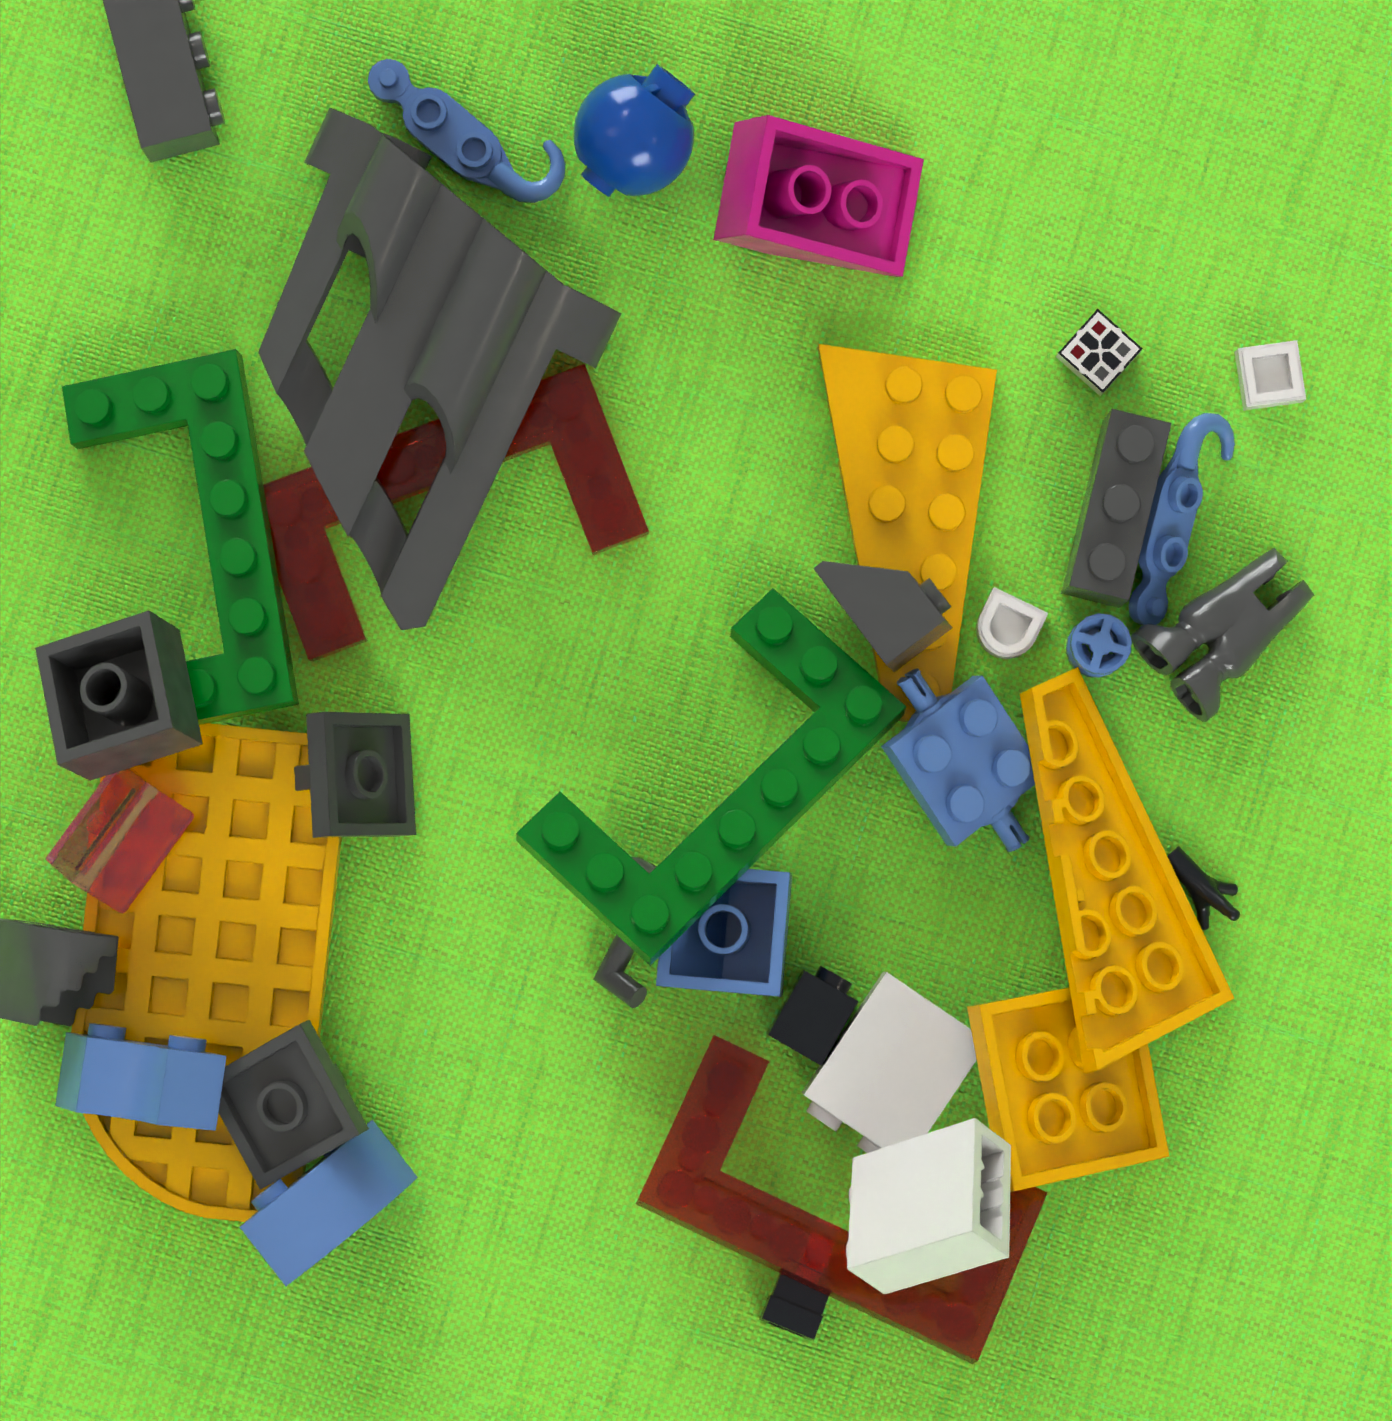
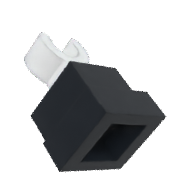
[759,1232,835,1340]

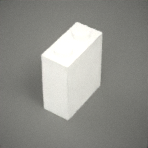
[801,972,977,1153]
[846,1118,1011,1295]

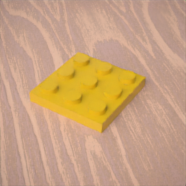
[967,987,1170,1192]

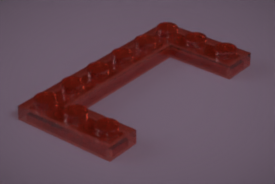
[263,364,649,662]
[636,1035,1047,1364]

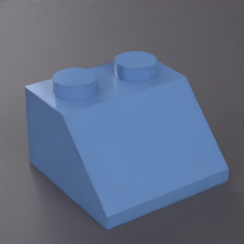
[656,869,792,997]

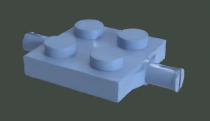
[881,668,1035,852]

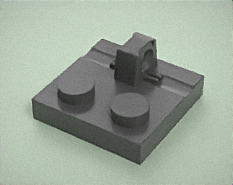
[294,712,416,838]
[218,1020,369,1190]

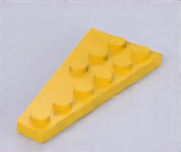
[817,344,997,722]
[1020,667,1235,1074]

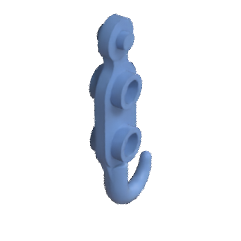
[368,59,566,203]
[1129,413,1235,625]

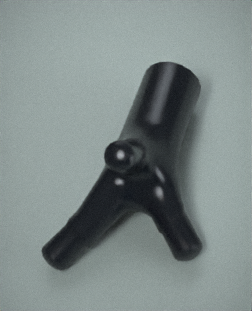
[1167,846,1240,930]

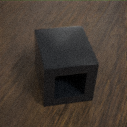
[766,966,858,1066]

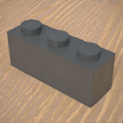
[103,0,225,163]
[1061,409,1171,608]

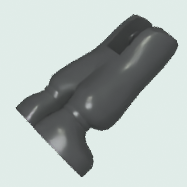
[1131,548,1314,722]

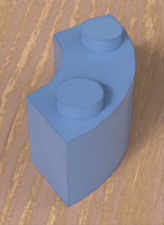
[55,1023,227,1131]
[240,1119,418,1286]

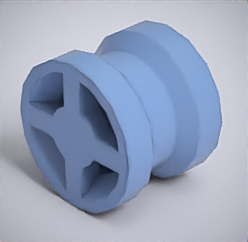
[1066,613,1132,678]

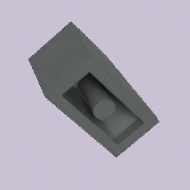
[813,561,953,672]

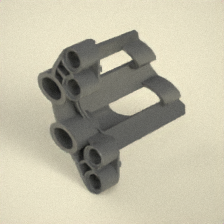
[258,108,621,630]

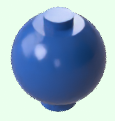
[573,64,695,197]

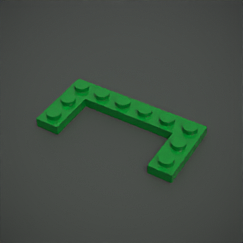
[62,349,299,725]
[516,588,906,966]

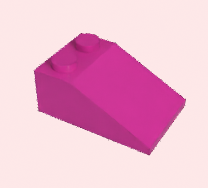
[713,115,924,277]

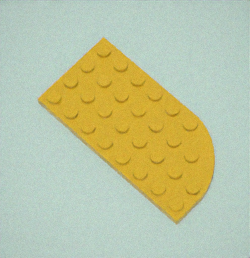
[71,723,342,1222]

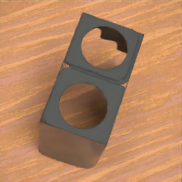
[0,918,119,1026]

